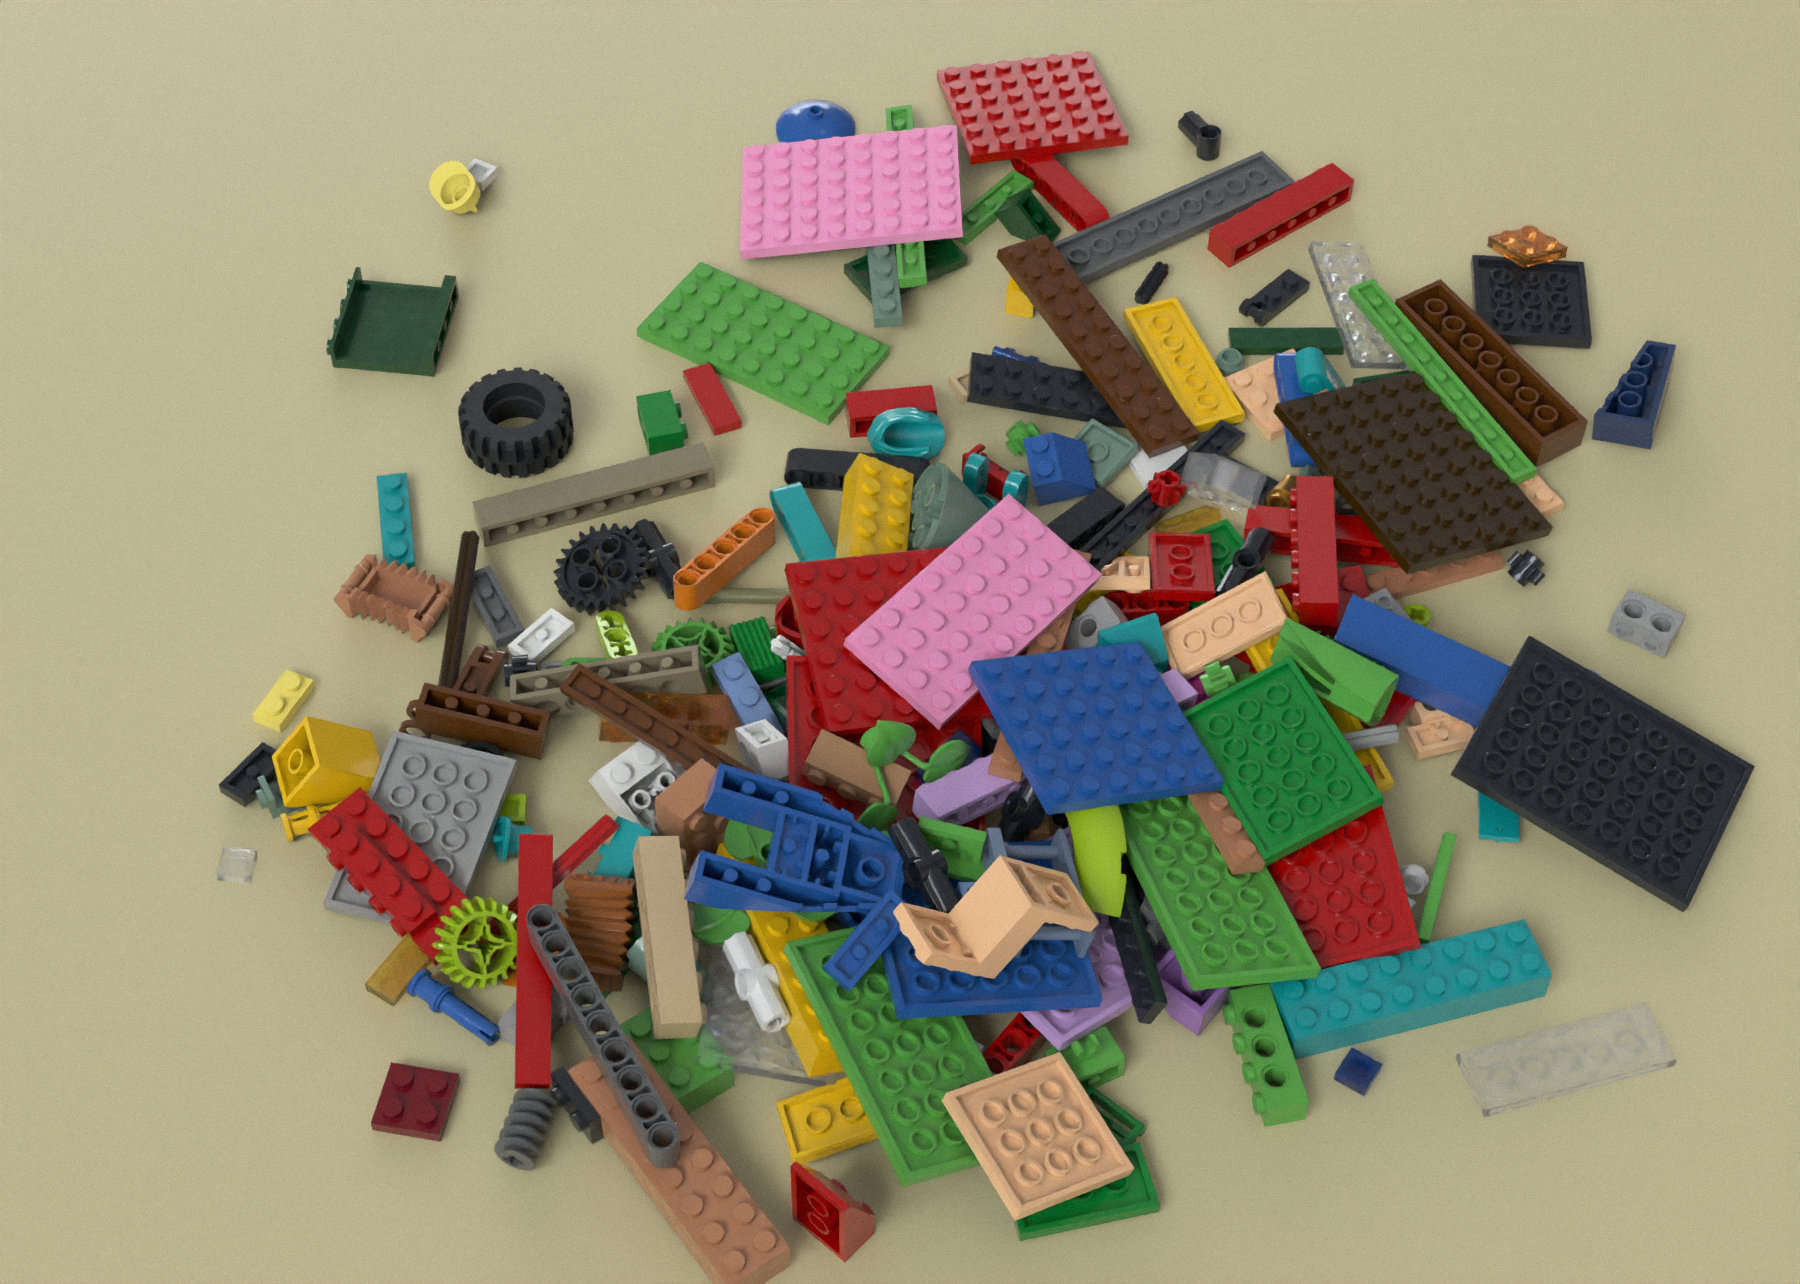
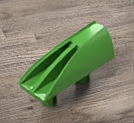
[1270,617,1399,727]

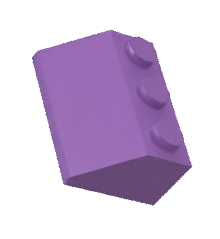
[1157,949,1241,1036]

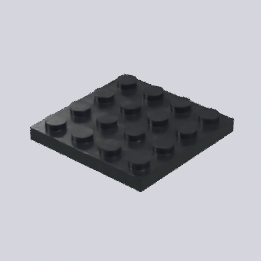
[1470,255,1592,349]

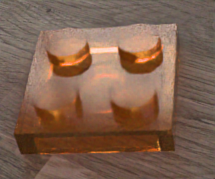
[1487,225,1568,268]

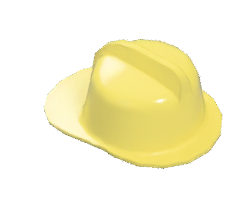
[429,160,481,214]

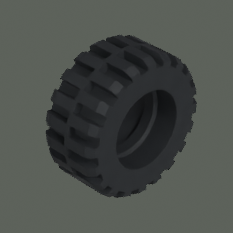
[458,367,574,478]

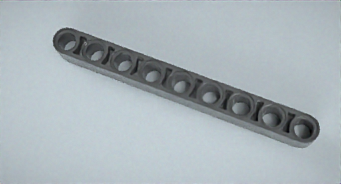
[526,904,680,1168]

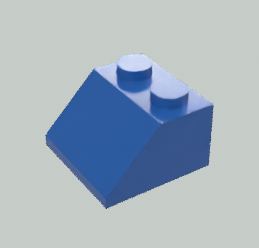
[1023,432,1096,506]

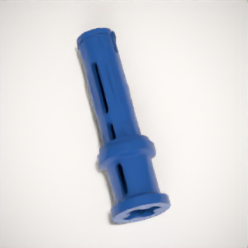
[407,968,500,1046]

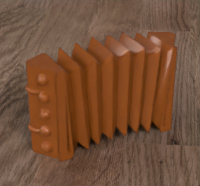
[558,872,637,992]

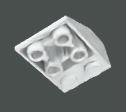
[588,741,679,836]

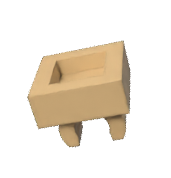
[948,368,969,405]

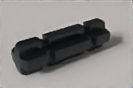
[1134,261,1169,305]

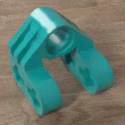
[962,452,1029,510]

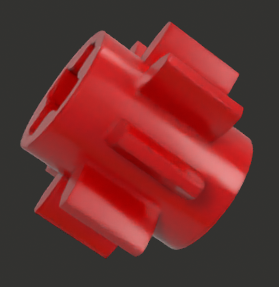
[1147,470,1186,507]

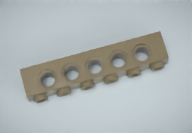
[510,644,707,718]

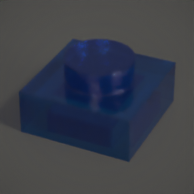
[1334,1048,1383,1096]

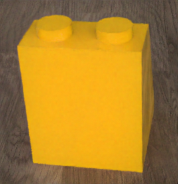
[272,716,381,808]

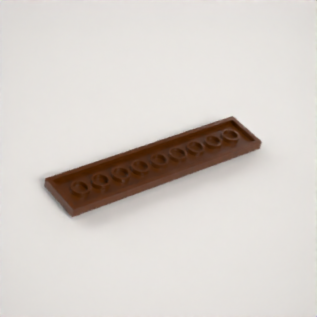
[996,234,1200,458]

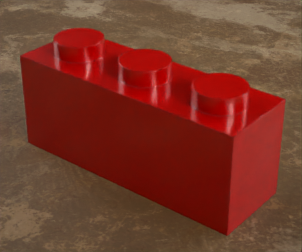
[845,385,937,438]

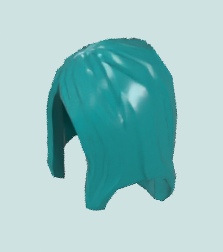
[867,407,945,460]

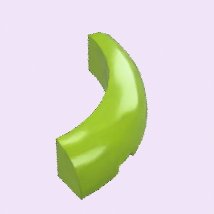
[1065,805,1127,918]

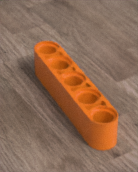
[673,507,775,611]

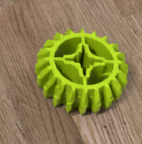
[432,896,517,989]

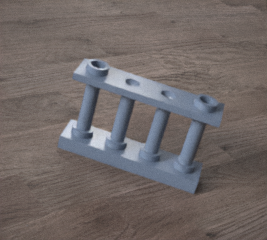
[981,828,1095,958]

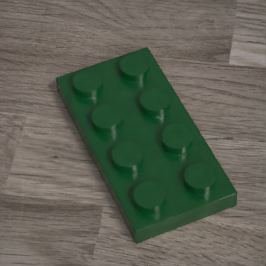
[844,238,968,304]

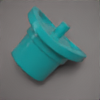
[492,816,533,862]

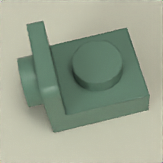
[255,775,305,819]

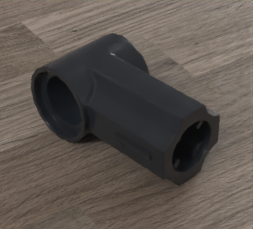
[1178,110,1221,161]

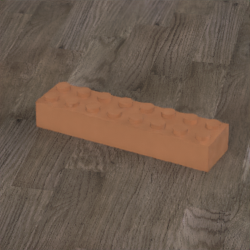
[568,1034,790,1284]

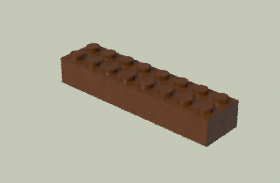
[1395,279,1588,467]

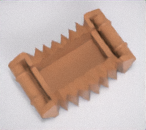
[333,554,453,643]

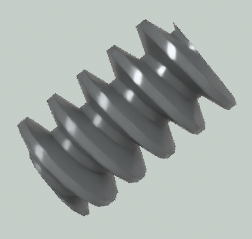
[494,1088,557,1171]

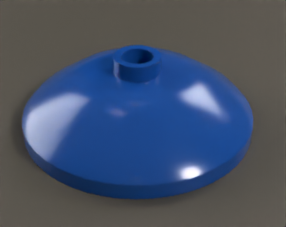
[776,100,855,143]

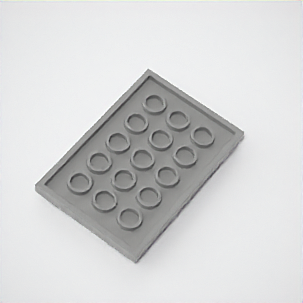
[323,731,518,925]

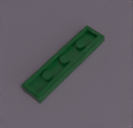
[1227,327,1345,355]

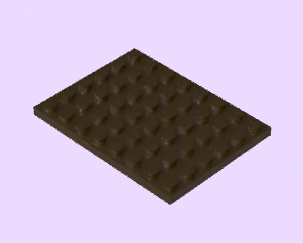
[1273,371,1553,574]

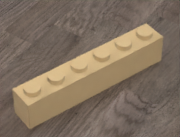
[632,836,707,1039]

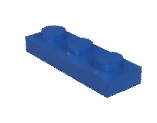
[822,889,906,992]

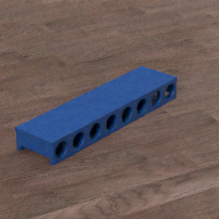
[1333,594,1510,727]

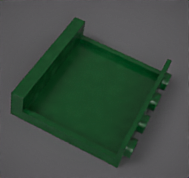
[326,267,459,377]

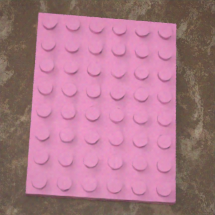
[740,125,963,260]

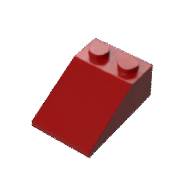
[790,1161,875,1262]

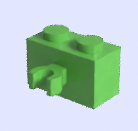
[1044,1025,1126,1090]

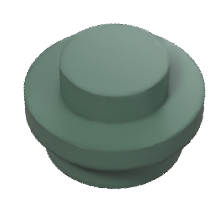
[1215,348,1244,375]

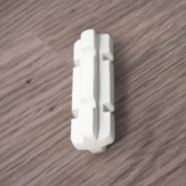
[770,635,806,661]

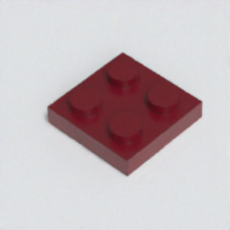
[371,1062,460,1142]

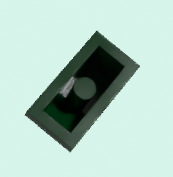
[995,188,1061,242]

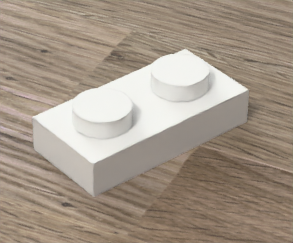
[508,608,575,664]

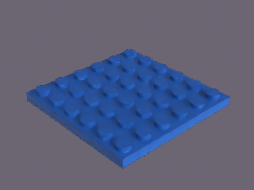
[968,642,1224,815]
[881,840,1103,1019]

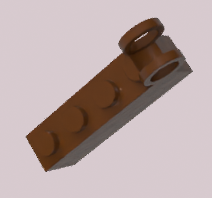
[399,682,550,760]

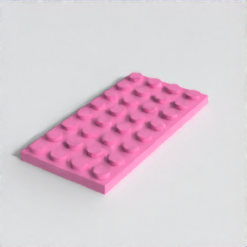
[843,494,1102,730]

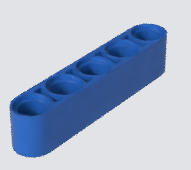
[1273,353,1318,467]

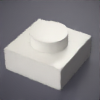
[466,158,498,191]

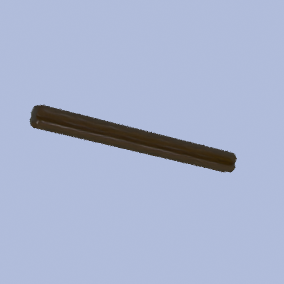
[438,530,480,689]

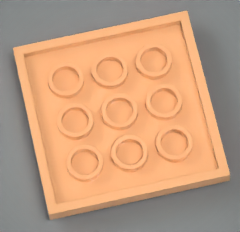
[941,1052,1134,1221]

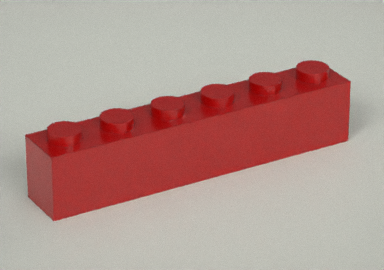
[1207,163,1354,268]
[1289,476,1339,626]
[1244,504,1426,571]

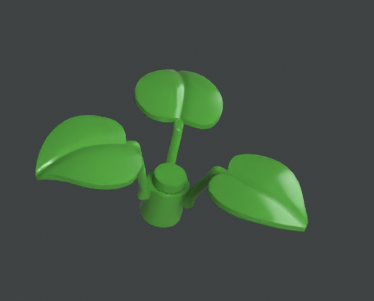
[857,720,970,832]
[692,819,838,945]

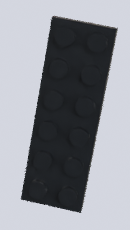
[967,352,1127,429]

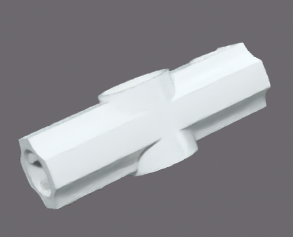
[723,931,791,1033]

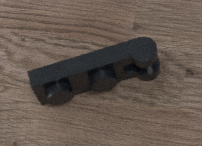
[1239,269,1310,327]

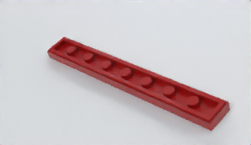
[514,833,553,1089]

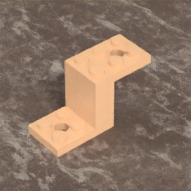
[893,855,1099,979]

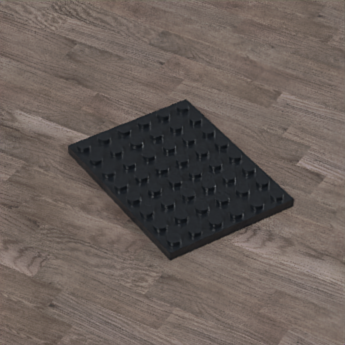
[1450,635,1755,912]

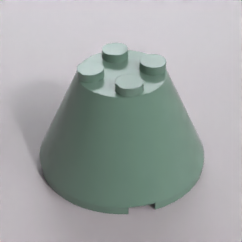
[907,461,990,551]

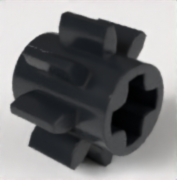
[1507,549,1545,587]
[504,655,537,687]

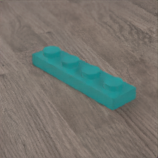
[377,473,415,570]

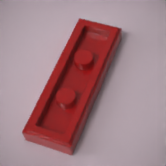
[683,362,742,436]

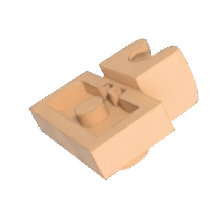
[1405,701,1474,760]

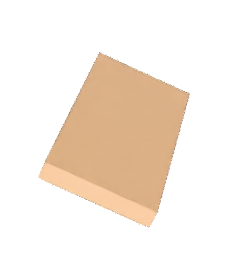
[1161,571,1288,680]

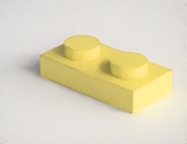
[252,669,315,733]

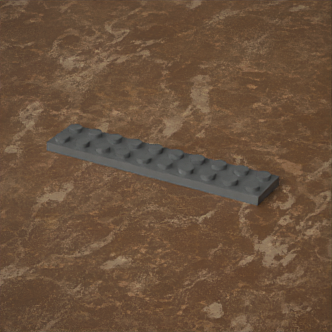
[1053,151,1295,284]

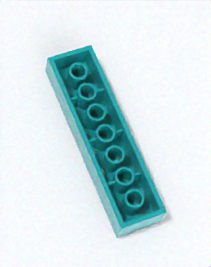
[1270,919,1552,1060]

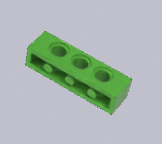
[1223,983,1309,1127]

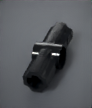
[630,518,681,600]
[1215,527,1276,598]
[997,777,1046,842]
[887,816,960,913]

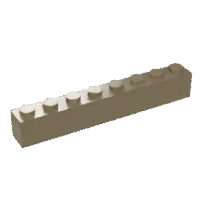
[472,442,715,547]

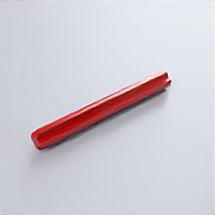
[487,814,619,936]

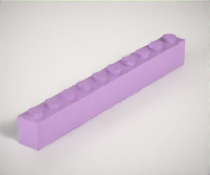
[912,668,1198,826]

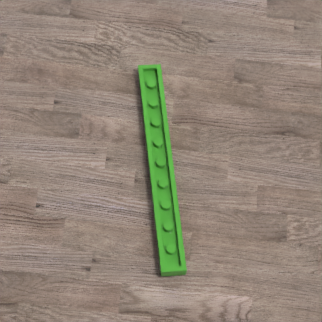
[885,105,928,288]
[1348,279,1537,484]

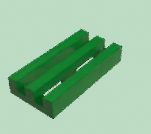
[1085,1085,1146,1146]

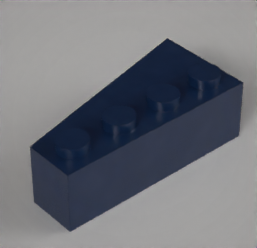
[1592,340,1676,449]

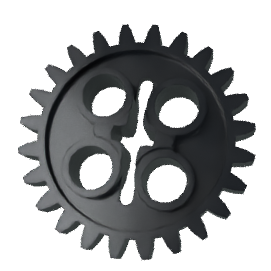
[553,523,652,616]

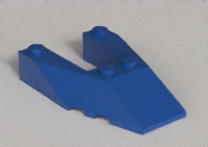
[684,763,904,912]

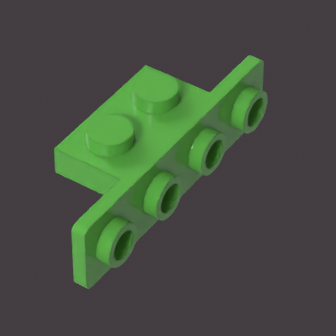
[882,816,987,882]

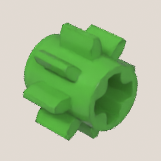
[1005,420,1041,457]
[1199,660,1237,698]

